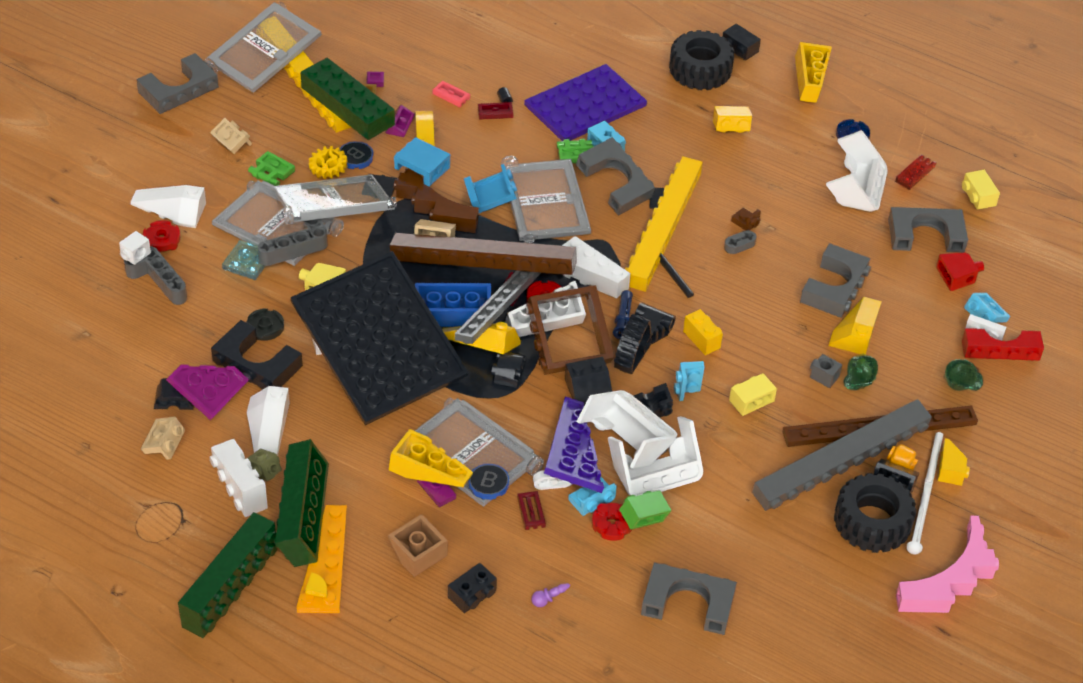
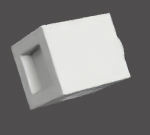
[119,231,151,265]

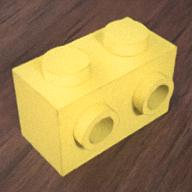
[962,169,1000,210]
[729,373,777,416]

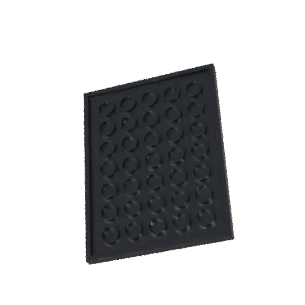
[290,251,469,426]

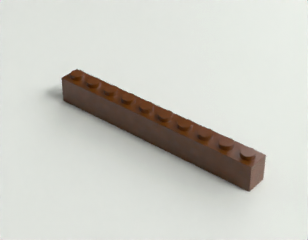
[390,233,577,275]

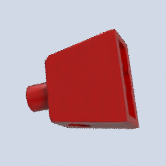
[936,253,984,291]

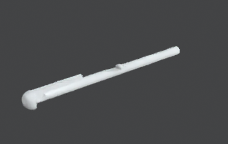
[907,432,943,555]

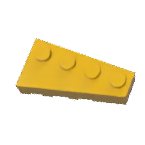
[795,42,832,103]

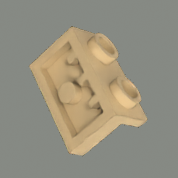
[210,118,252,154]
[141,417,185,460]

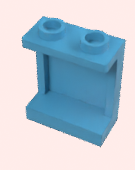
[394,137,451,187]
[464,164,517,213]

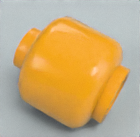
[887,444,918,470]

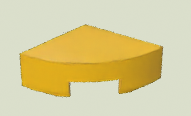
[305,572,327,598]

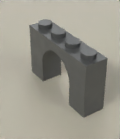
[136,53,219,114]
[576,137,655,216]
[888,207,968,253]
[800,243,871,318]
[641,562,737,635]

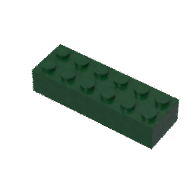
[300,57,395,140]
[274,439,329,567]
[178,512,278,638]

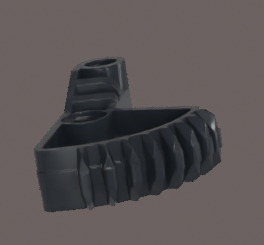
[614,303,676,374]

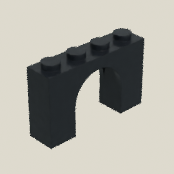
[211,320,303,390]

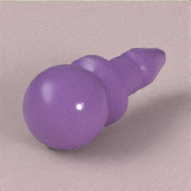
[531,583,570,607]

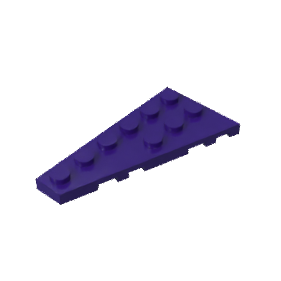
[544,396,604,493]

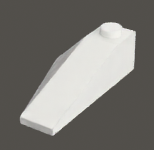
[247,386,290,456]

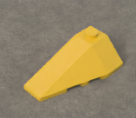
[829,297,882,356]

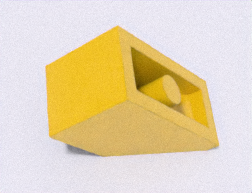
[938,438,970,486]

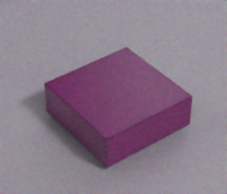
[367,71,384,87]

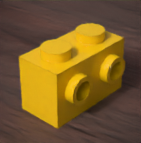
[713,106,752,133]
[683,309,723,356]

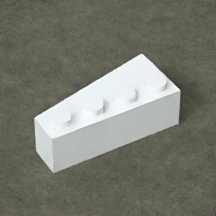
[562,236,630,298]
[209,439,268,517]

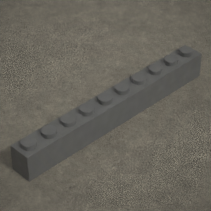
[752,399,932,511]

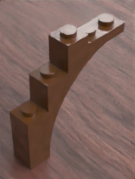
[394,168,479,233]

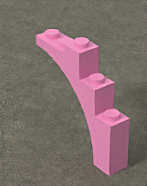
[896,516,999,613]

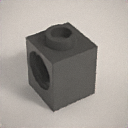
[810,354,843,388]

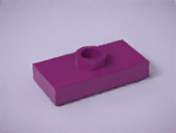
[417,480,456,508]

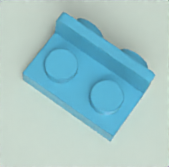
[964,293,1011,323]
[674,361,705,401]
[568,477,617,516]

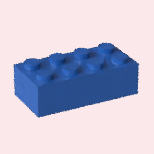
[415,283,491,327]

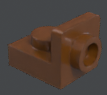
[731,208,761,231]

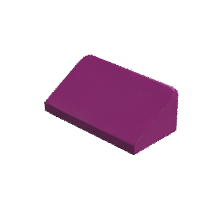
[385,105,415,137]

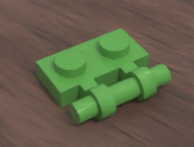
[557,138,593,163]
[248,151,295,186]

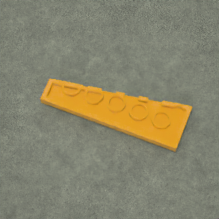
[297,505,347,613]

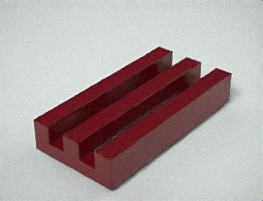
[478,102,514,120]
[517,491,546,530]

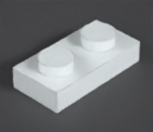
[966,314,1006,340]

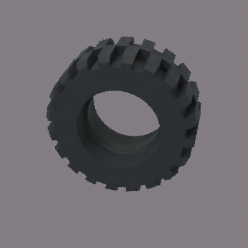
[669,30,735,90]
[834,473,917,553]

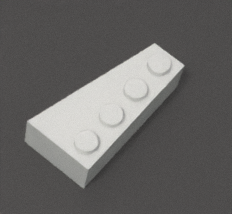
[505,281,586,337]

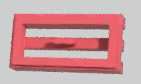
[433,81,470,107]

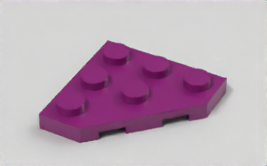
[166,364,249,421]

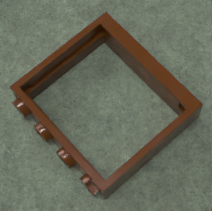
[526,285,615,375]

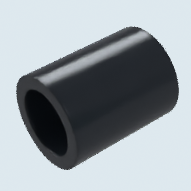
[497,87,513,103]

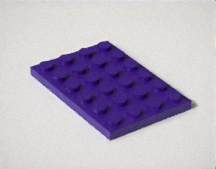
[524,64,647,141]

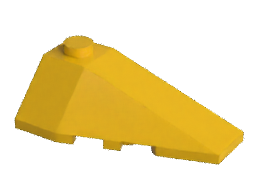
[442,322,521,354]
[389,429,473,487]

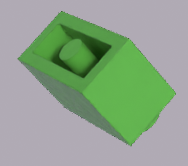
[619,490,672,530]

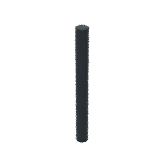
[659,253,694,298]

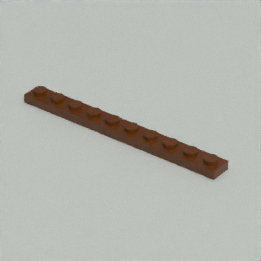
[782,405,978,447]

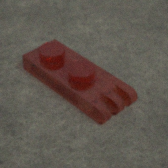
[895,154,937,190]

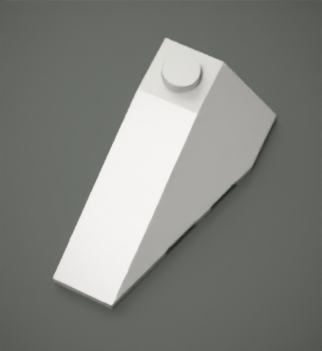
[131,185,206,228]

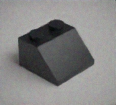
[565,357,612,405]

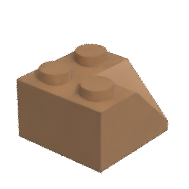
[388,514,448,577]

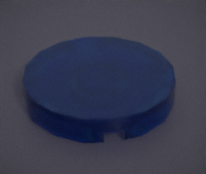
[836,119,870,139]

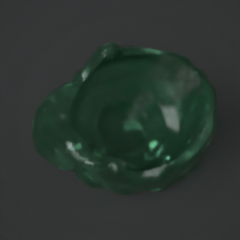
[843,353,878,390]
[944,359,983,391]

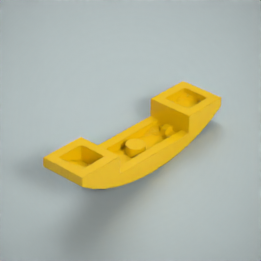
[415,111,435,146]

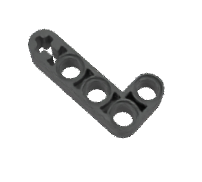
[257,219,328,266]
[124,246,187,305]

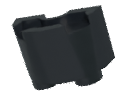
[491,351,526,388]
[154,378,194,410]
[634,383,673,418]

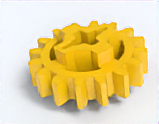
[309,146,348,180]

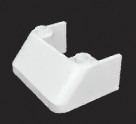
[826,130,888,212]
[577,390,677,469]
[608,416,703,496]

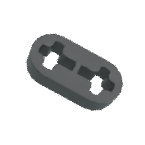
[724,230,757,254]

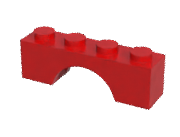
[962,328,1044,361]

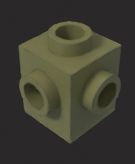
[248,448,282,481]

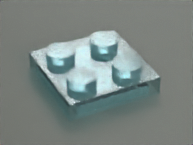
[222,240,266,280]

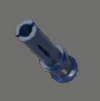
[613,290,633,339]

